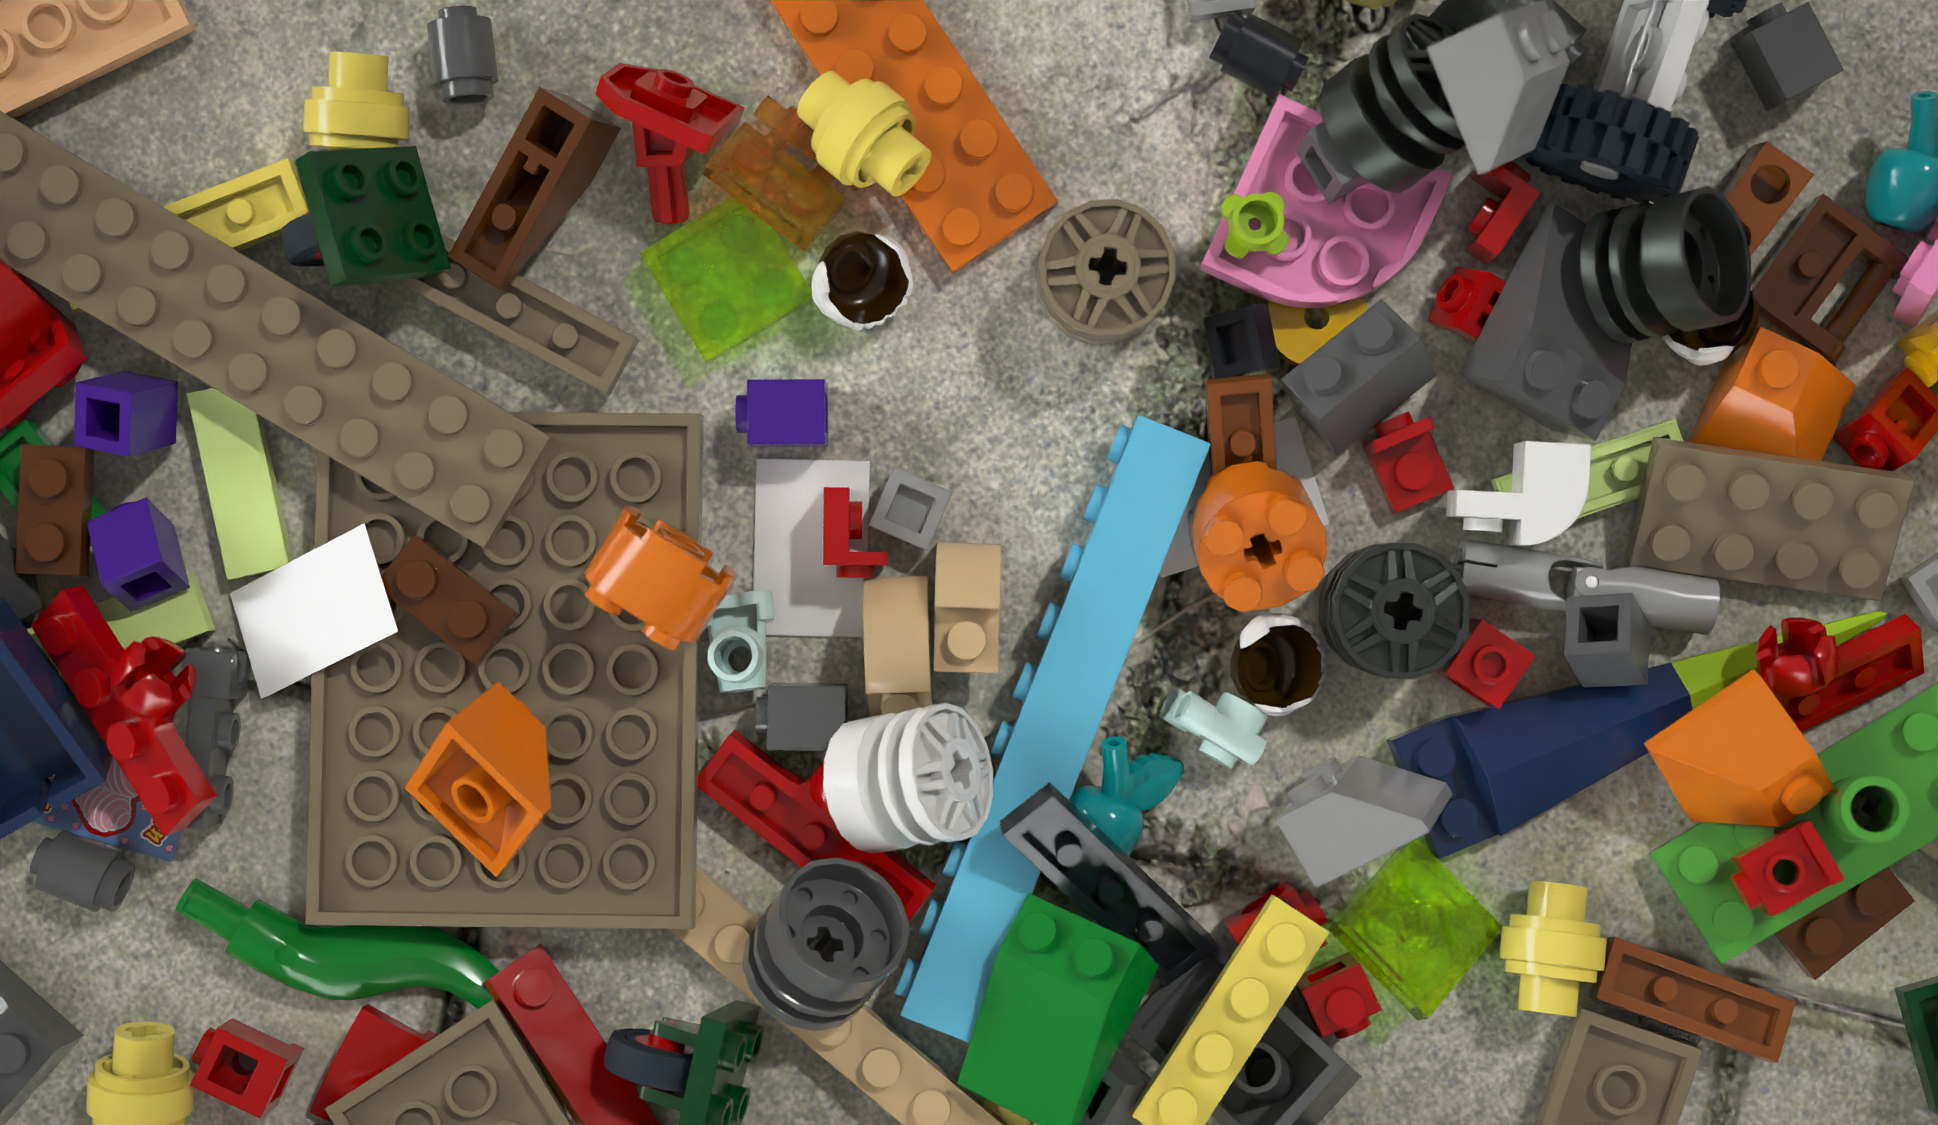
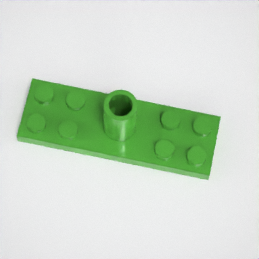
[1649,682,1938,964]

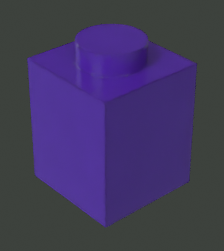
[74,371,178,457]
[735,379,828,447]
[87,497,190,612]

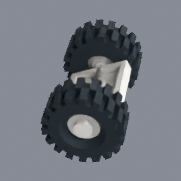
[1521,0,1747,203]

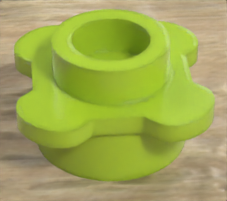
[1220,191,1289,258]

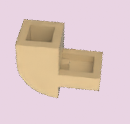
[933,542,1001,673]
[863,576,933,717]

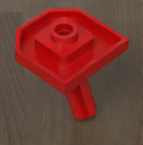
[595,63,745,225]

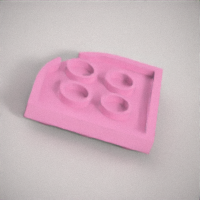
[1198,94,1453,308]

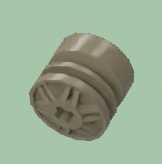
[1036,199,1176,345]

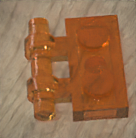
[703,95,859,251]

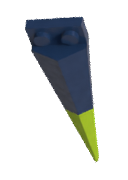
[1386,611,1888,859]

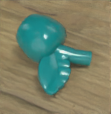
[1864,91,1938,233]
[1069,736,1184,857]

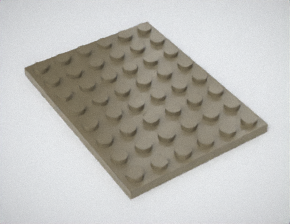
[305,412,704,929]

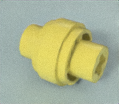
[303,52,410,150]
[797,71,932,197]
[1499,881,1607,1017]
[86,1021,195,1125]

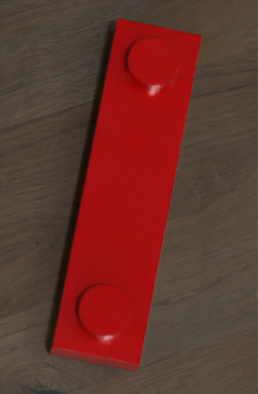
[484,944,660,1125]

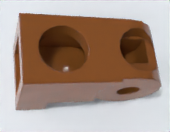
[1721,141,1815,256]

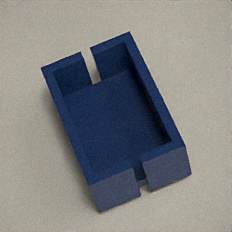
[0,598,113,839]

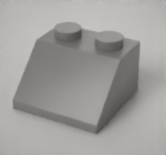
[1427,0,1570,175]
[1276,755,1453,888]

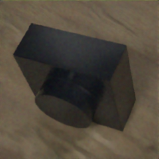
[1203,303,1280,379]

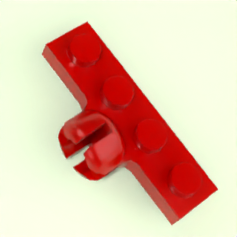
[31,585,218,837]
[1756,614,1925,732]
[698,729,936,921]

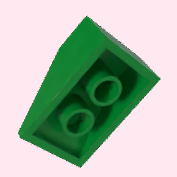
[958,893,1159,1125]

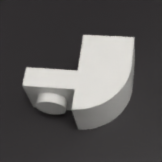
[1446,441,1591,546]

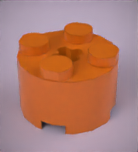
[1188,461,1327,612]
[584,506,738,651]

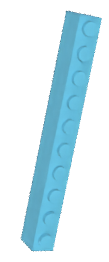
[894,415,1211,1043]

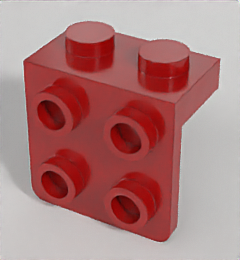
[0,258,87,431]

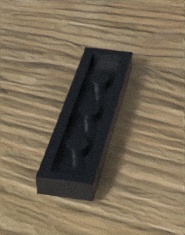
[1000,782,1216,987]

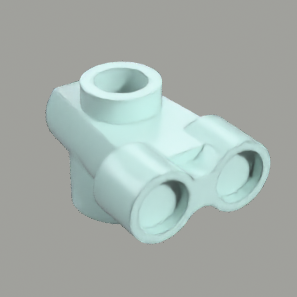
[705,590,774,694]
[1159,688,1268,769]

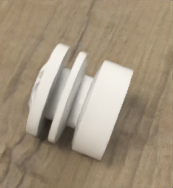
[823,703,993,853]

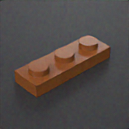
[1589,937,1796,1063]

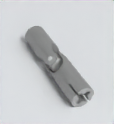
[1454,539,1720,635]

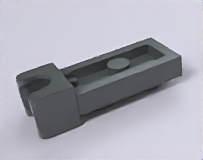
[181,647,251,829]

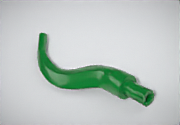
[175,878,566,1113]

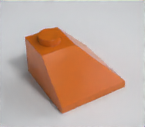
[1688,327,1856,461]
[1644,669,1835,827]
[404,681,551,877]

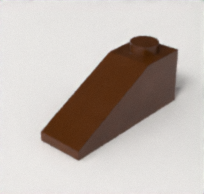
[448,87,621,290]

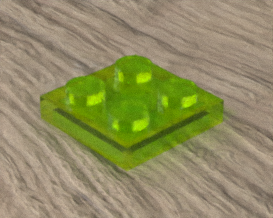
[639,187,813,364]
[1328,839,1502,1021]

